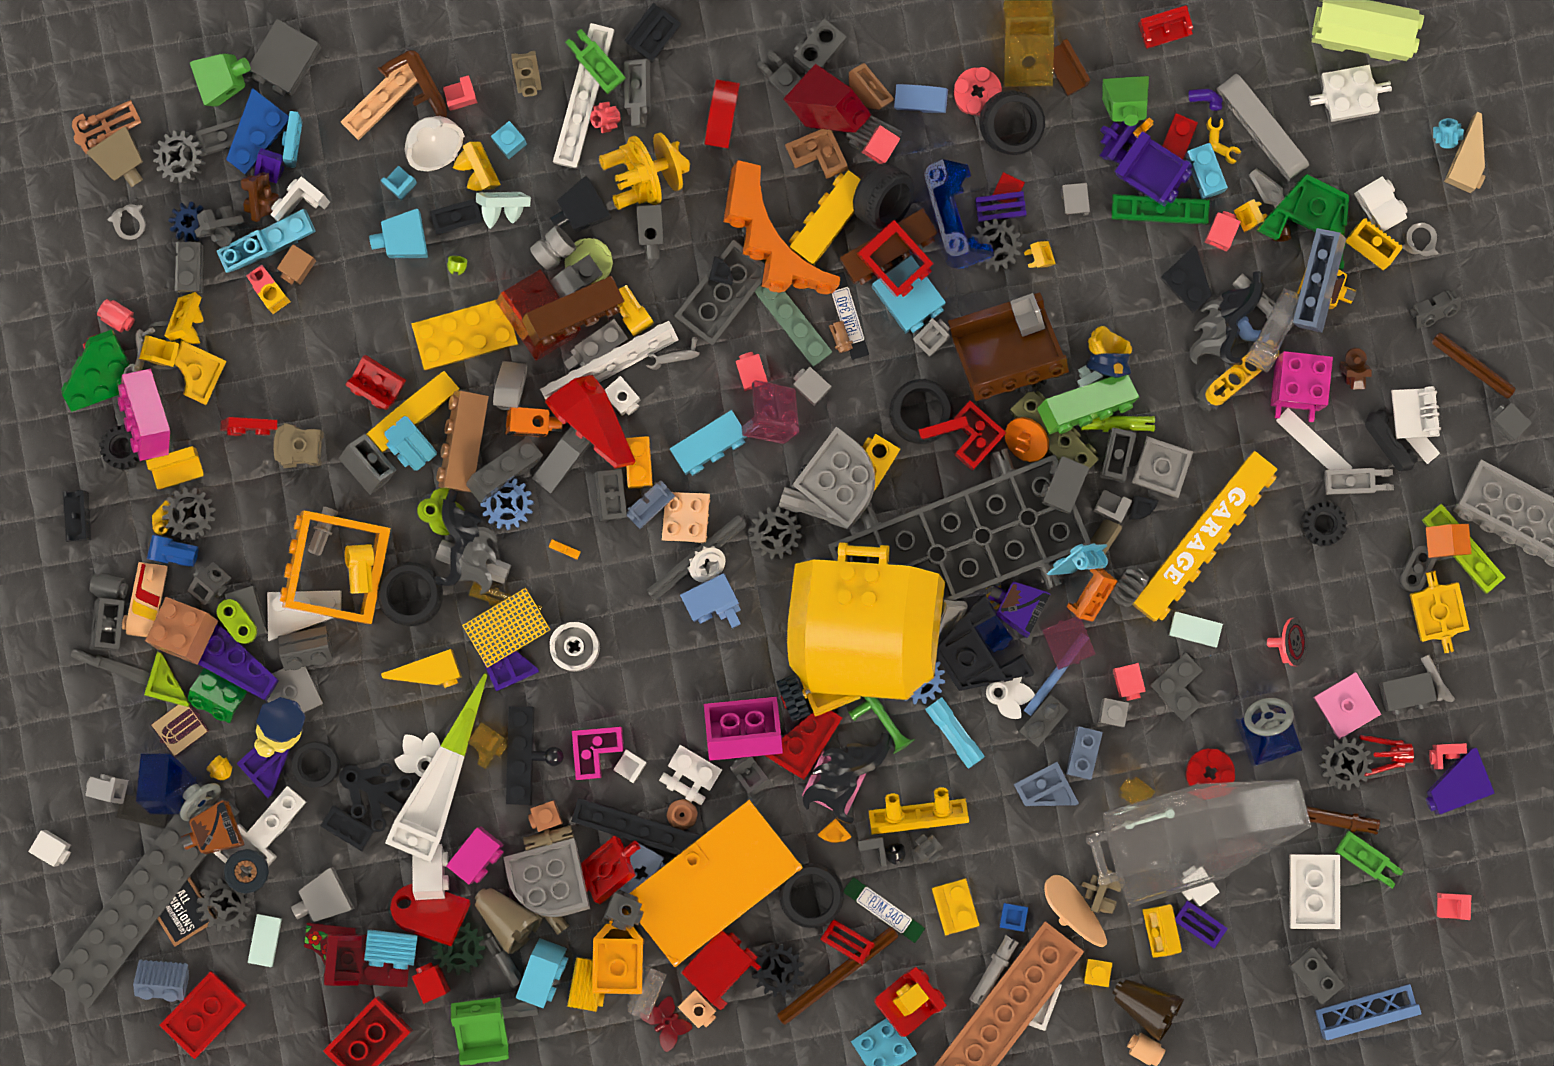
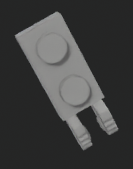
[1324,468,1394,495]

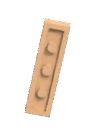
[341,63,418,141]

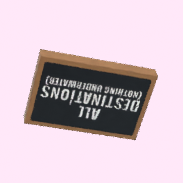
[158,877,216,947]

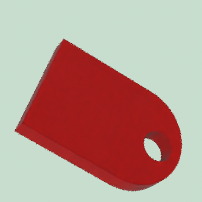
[390,884,471,946]

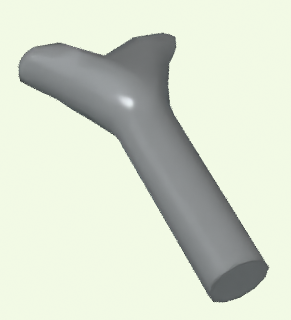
[1421,655,1455,702]

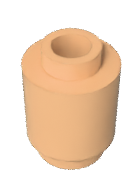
[1127,1033,1166,1066]

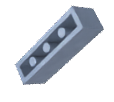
[1293,228,1346,333]

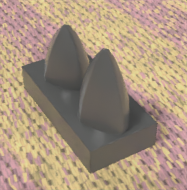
[1018,694,1069,747]

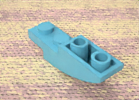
[217,209,316,273]

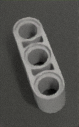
[493,361,527,408]

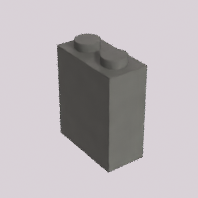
[250,19,321,97]

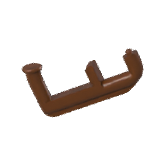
[377,50,447,118]

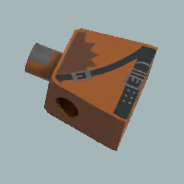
[181,800,245,854]

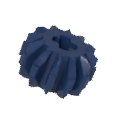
[168,202,204,242]

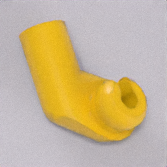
[152,500,170,536]

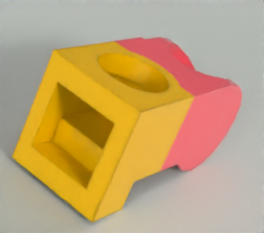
[246,265,291,314]

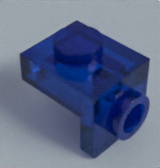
[976,615,1013,653]

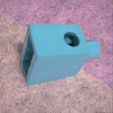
[369,209,428,258]

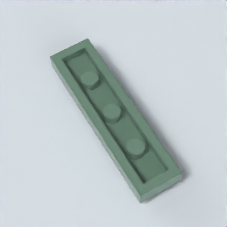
[754,285,832,368]

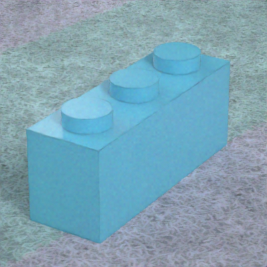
[670,410,747,476]

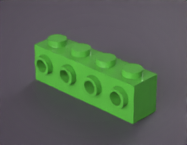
[1037,375,1139,434]

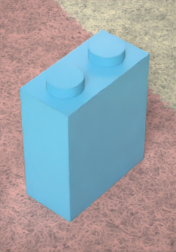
[872,256,946,334]

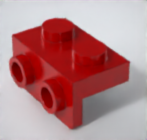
[345,355,406,410]

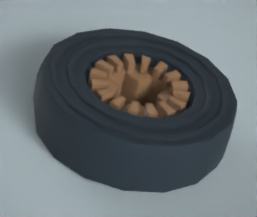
[224,849,269,894]

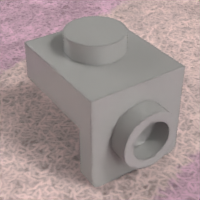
[913,318,951,357]

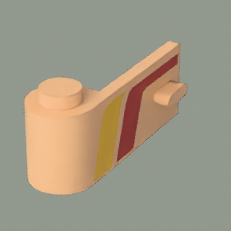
[122,562,168,637]

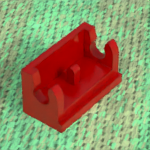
[1138,5,1193,49]

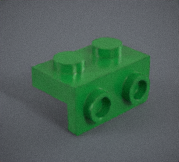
[188,668,247,723]

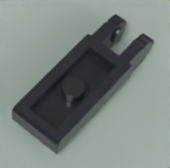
[430,198,501,236]

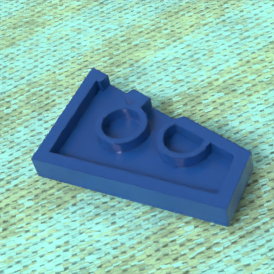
[226,88,289,176]

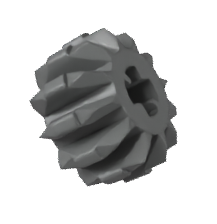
[1110,565,1149,607]

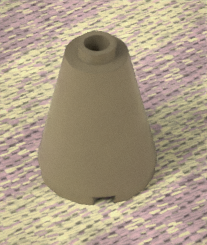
[475,888,542,954]

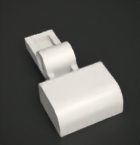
[214,786,307,877]

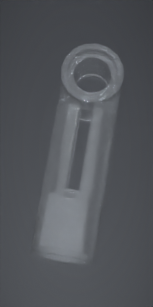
[1245,289,1300,373]

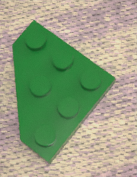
[61,329,130,412]

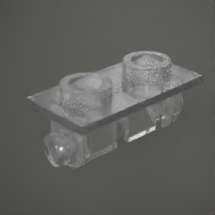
[627,966,667,1020]

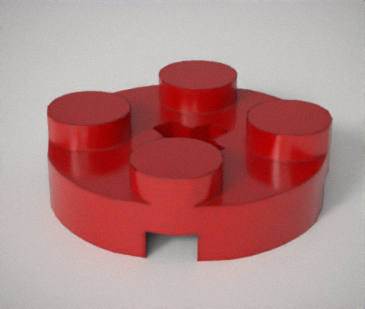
[1185,749,1235,797]

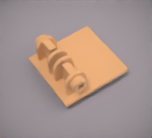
[662,492,710,543]

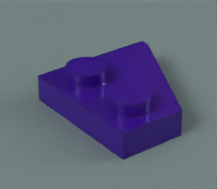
[482,651,539,691]
[237,747,291,798]

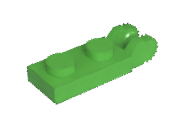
[565,29,626,95]
[1335,831,1404,889]

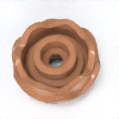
[667,799,697,830]

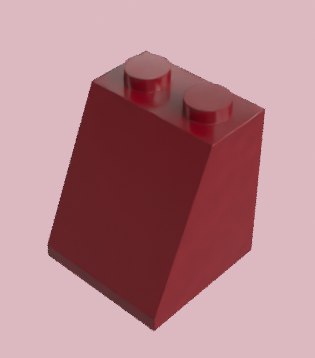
[783,64,871,133]

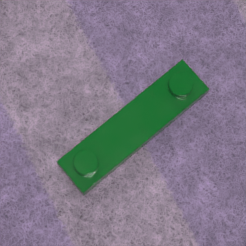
[1111,194,1210,225]

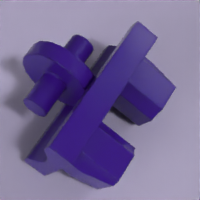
[1099,121,1137,164]

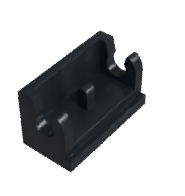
[63,490,91,542]

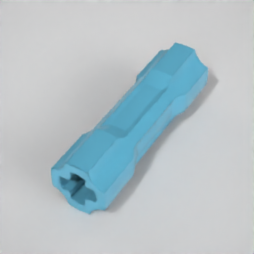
[925,697,985,769]

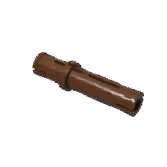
[1304,806,1380,835]

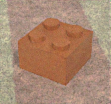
[145,597,218,665]

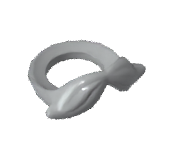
[107,204,146,240]
[1402,223,1438,257]

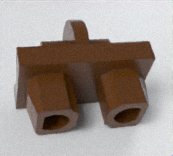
[241,172,279,222]
[1340,347,1372,389]

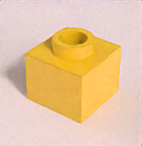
[893,983,929,1016]

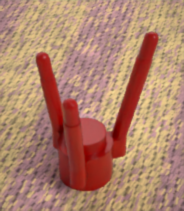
[1359,735,1414,776]

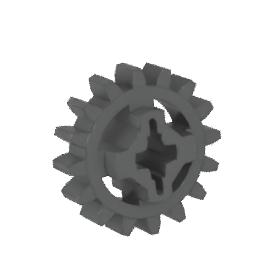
[153,131,206,184]
[969,219,1022,272]
[162,487,216,541]
[749,507,801,560]
[1318,736,1373,790]
[196,879,251,933]

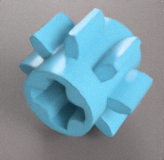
[1433,118,1464,148]

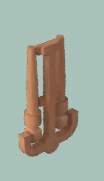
[72,100,142,155]

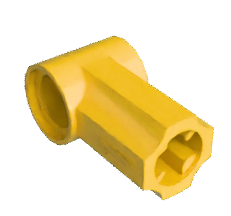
[619,285,654,337]
[345,544,374,594]

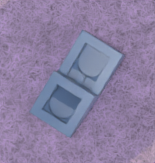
[894,84,948,113]

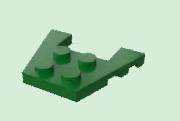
[1257,174,1349,270]

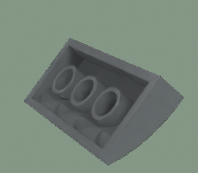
[674,240,765,346]

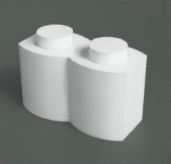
[1354,176,1407,232]

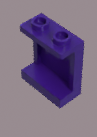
[1115,131,1193,207]

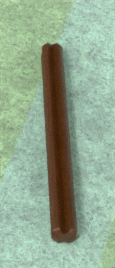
[777,927,899,1025]

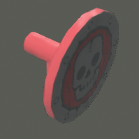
[1267,618,1308,666]

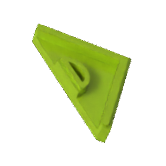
[144,652,190,708]

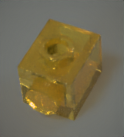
[1119,777,1156,811]

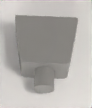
[291,867,355,922]

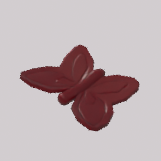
[639,996,692,1052]

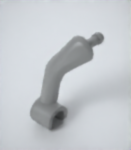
[124,327,155,374]
[646,337,700,370]

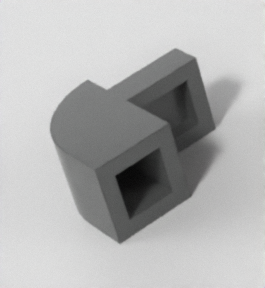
[546,255,603,300]

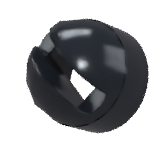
[885,843,906,865]

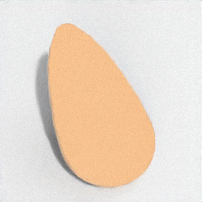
[1044,875,1107,947]

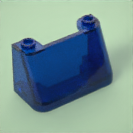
[925,159,994,269]

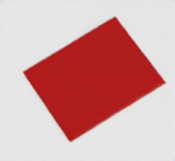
[993,172,1025,204]

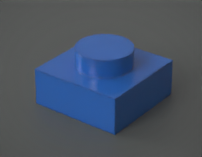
[999,903,1028,932]

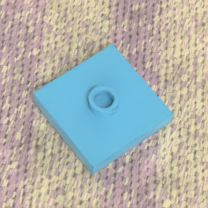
[282,111,302,168]

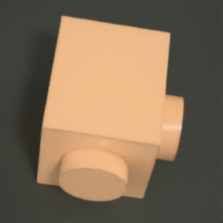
[678,989,717,1028]

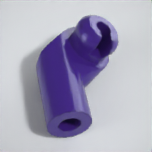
[1189,89,1224,111]

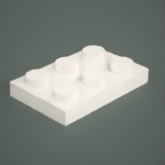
[1290,854,1340,929]

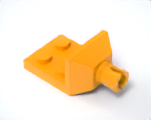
[592,908,644,994]

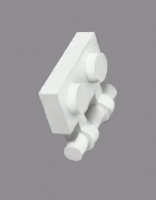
[659,745,722,805]

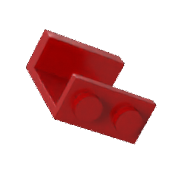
[681,930,761,1010]

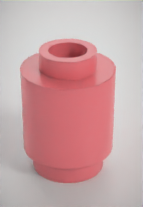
[97,299,135,333]

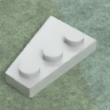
[267,591,342,641]

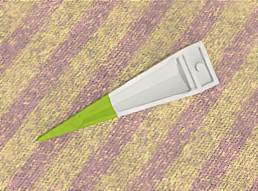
[385,673,487,862]

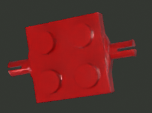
[581,835,641,904]

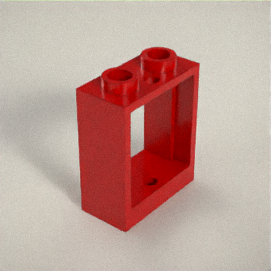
[856,220,934,297]

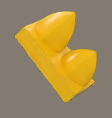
[453,142,501,191]
[164,292,204,344]

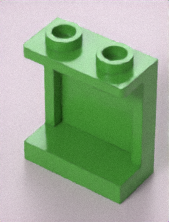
[451,997,509,1065]

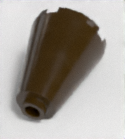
[1112,979,1184,1041]

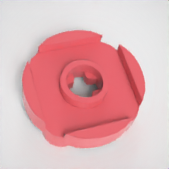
[954,67,1002,117]

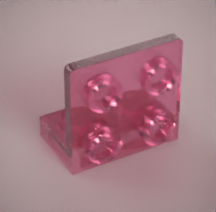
[742,380,799,444]

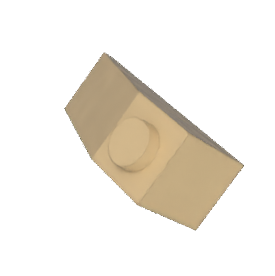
[1444,112,1485,193]

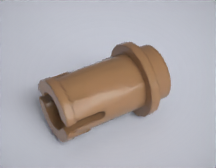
[829,321,853,353]

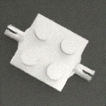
[1309,65,1392,122]

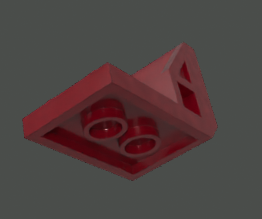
[323,932,409,987]

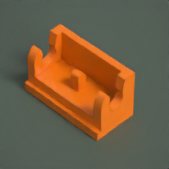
[1067,568,1118,622]

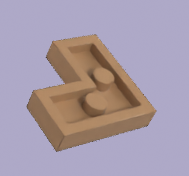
[785,129,849,179]

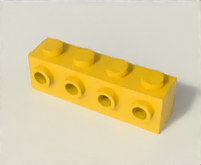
[789,170,861,266]

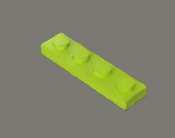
[1422,504,1506,594]

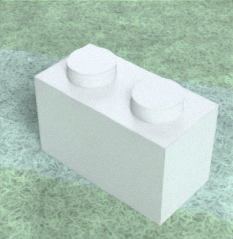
[412,844,449,900]

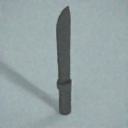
[71,648,150,686]

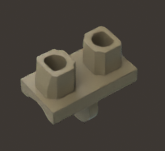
[511,51,542,97]
[1081,869,1125,914]

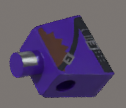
[988,582,1050,638]

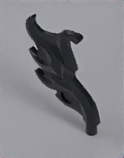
[802,733,891,824]

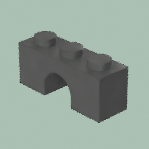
[466,436,543,503]

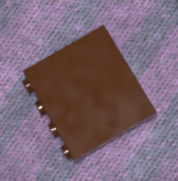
[948,292,1069,401]

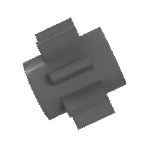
[913,834,943,864]

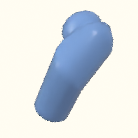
[1238,316,1266,343]

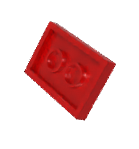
[159,971,247,1059]

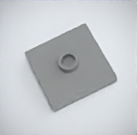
[1131,436,1193,498]
[267,667,324,713]

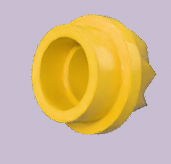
[206,755,232,780]

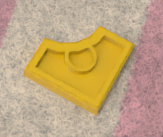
[174,340,226,405]

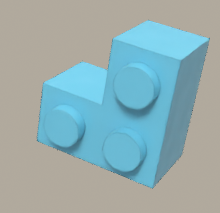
[516,938,568,1008]

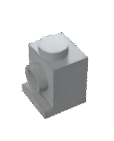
[85,774,129,804]

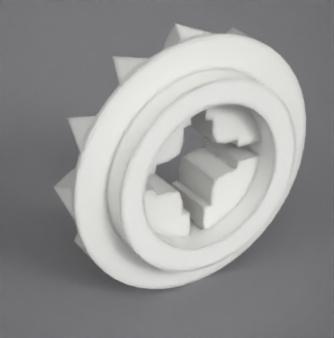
[688,546,725,582]

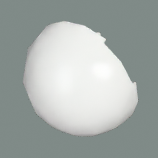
[404,116,465,171]

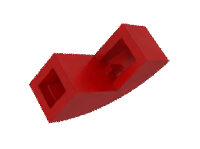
[705,79,740,148]

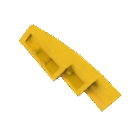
[366,371,459,453]

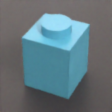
[491,121,527,160]

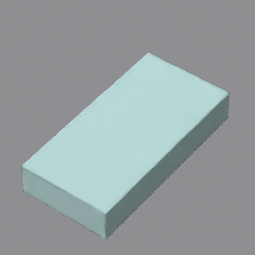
[1169,612,1223,648]
[248,914,282,967]

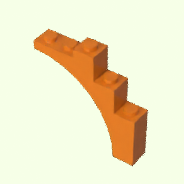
[723,160,840,294]

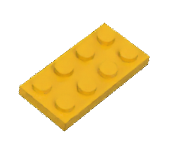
[411,297,518,371]

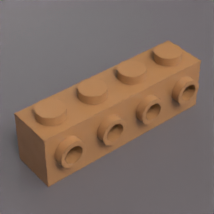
[436,391,489,492]

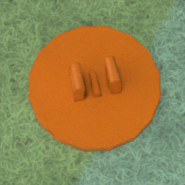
[1005,417,1049,462]

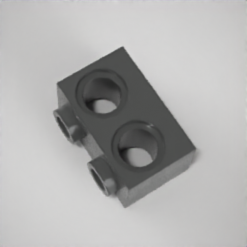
[793,18,847,71]

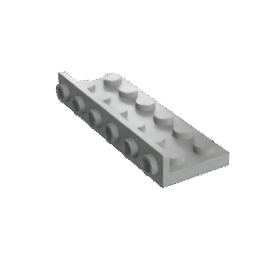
[1453,460,1554,567]

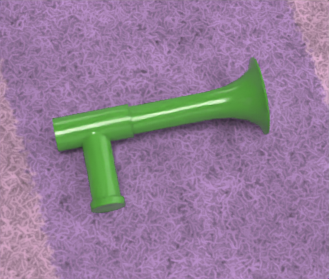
[848,697,915,754]

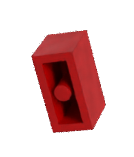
[412,962,451,1004]

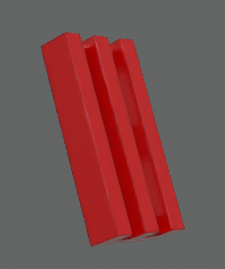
[919,416,968,439]
[820,919,875,966]

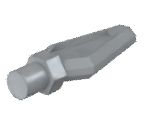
[1249,168,1284,208]

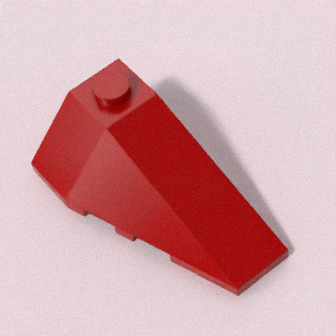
[545,375,635,468]

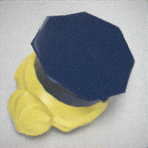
[254,697,306,757]

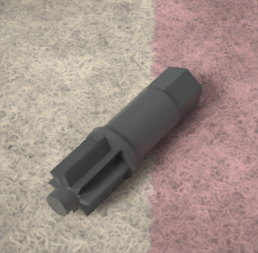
[484,932,523,987]

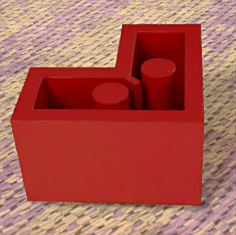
[953,401,1007,471]

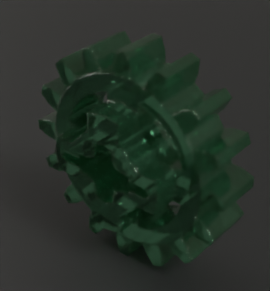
[432,922,486,975]

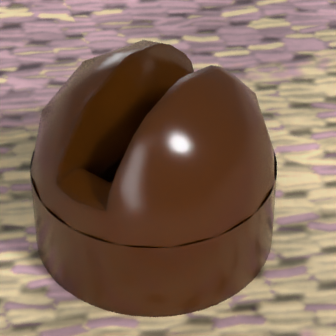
[1272,223,1292,242]

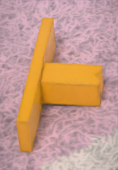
[1133,117,1154,138]
[549,539,581,559]

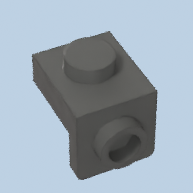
[730,756,771,797]

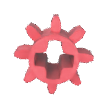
[590,101,620,133]

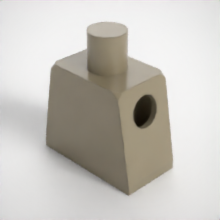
[87,126,143,187]

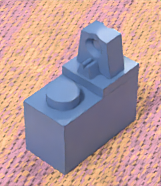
[680,573,741,629]

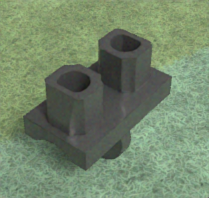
[194,205,244,247]

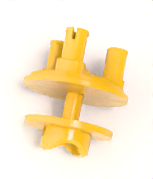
[599,132,690,210]

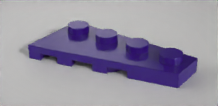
[198,623,279,702]

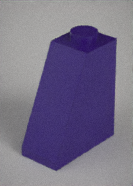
[1426,748,1495,815]

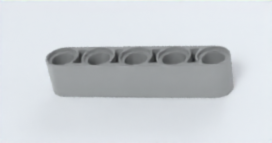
[1216,74,1309,181]

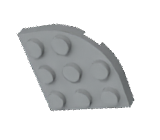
[793,427,875,529]
[503,838,590,917]

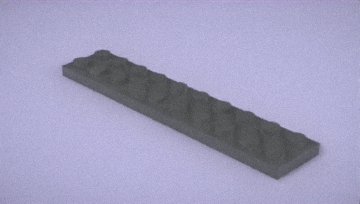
[50,782,240,1008]

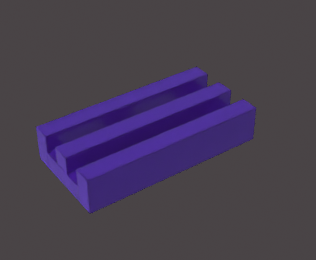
[975,191,1027,223]
[1175,900,1228,948]

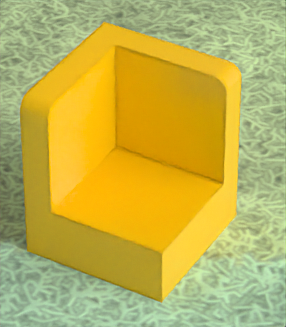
[139,335,179,367]

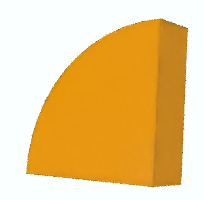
[817,818,852,843]

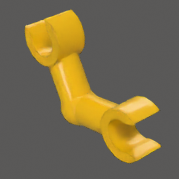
[1206,117,1241,164]

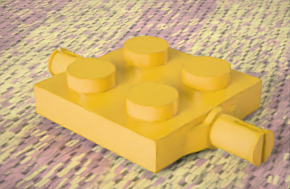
[1410,571,1470,653]

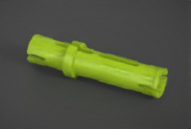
[1081,416,1155,432]

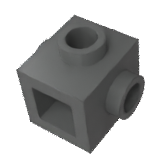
[187,562,231,606]
[603,893,644,931]

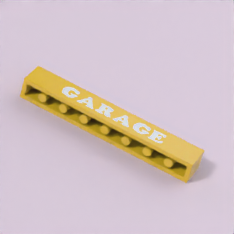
[1132,451,1277,622]

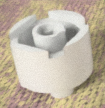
[550,622,600,672]

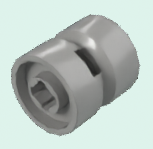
[530,226,576,271]

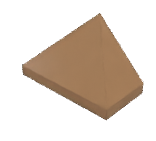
[849,63,895,110]

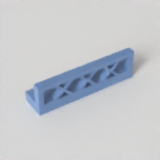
[1315,984,1421,1040]

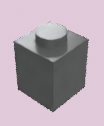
[1489,402,1532,442]

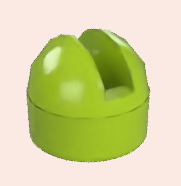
[447,256,468,275]

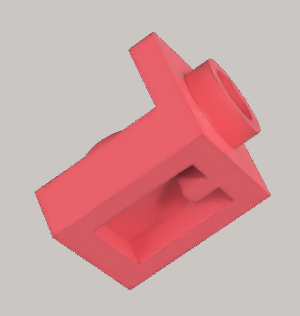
[1429,743,1467,769]

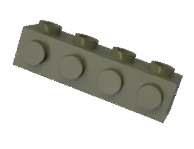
[1009,391,1099,469]

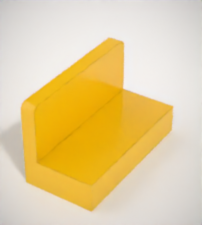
[146,446,204,490]

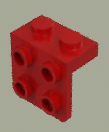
[874,967,947,1037]

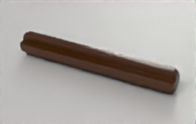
[1432,333,1516,399]

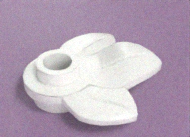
[986,677,1035,719]
[395,732,441,777]

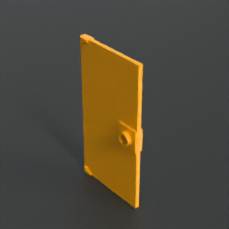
[628,799,803,967]

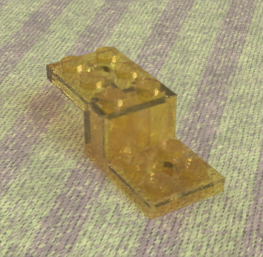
[1003,0,1054,87]

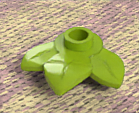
[417,488,465,535]

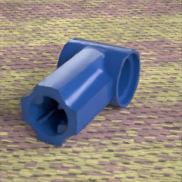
[147,535,199,567]

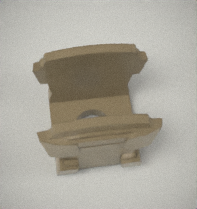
[273,423,324,468]

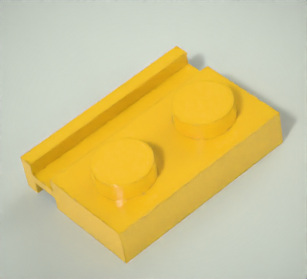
[932,878,979,936]

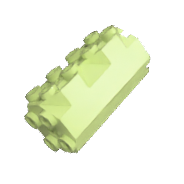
[1312,0,1424,61]

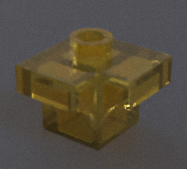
[468,722,508,769]

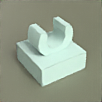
[1077,365,1104,388]

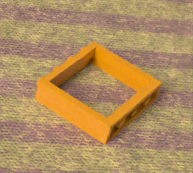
[280,510,391,624]

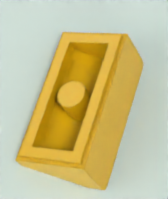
[1143,904,1182,958]

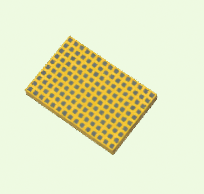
[462,588,551,668]

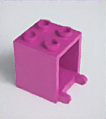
[1271,351,1333,422]

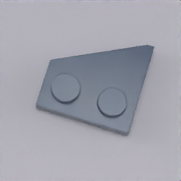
[1013,762,1079,806]

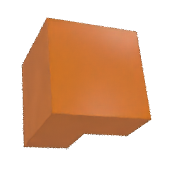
[1426,524,1471,558]

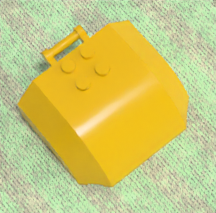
[787,542,945,700]

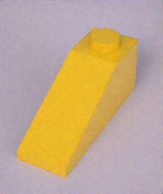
[381,649,462,688]

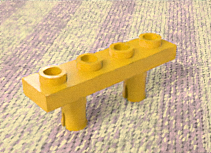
[868,787,969,835]

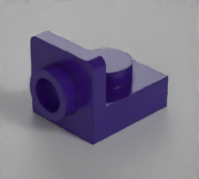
[254,148,284,184]

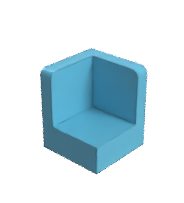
[380,166,417,201]

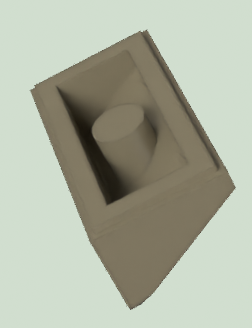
[1090,519,1122,554]

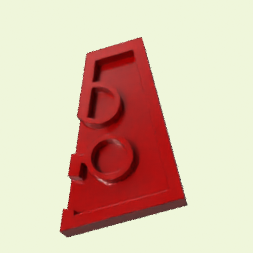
[764,711,842,780]

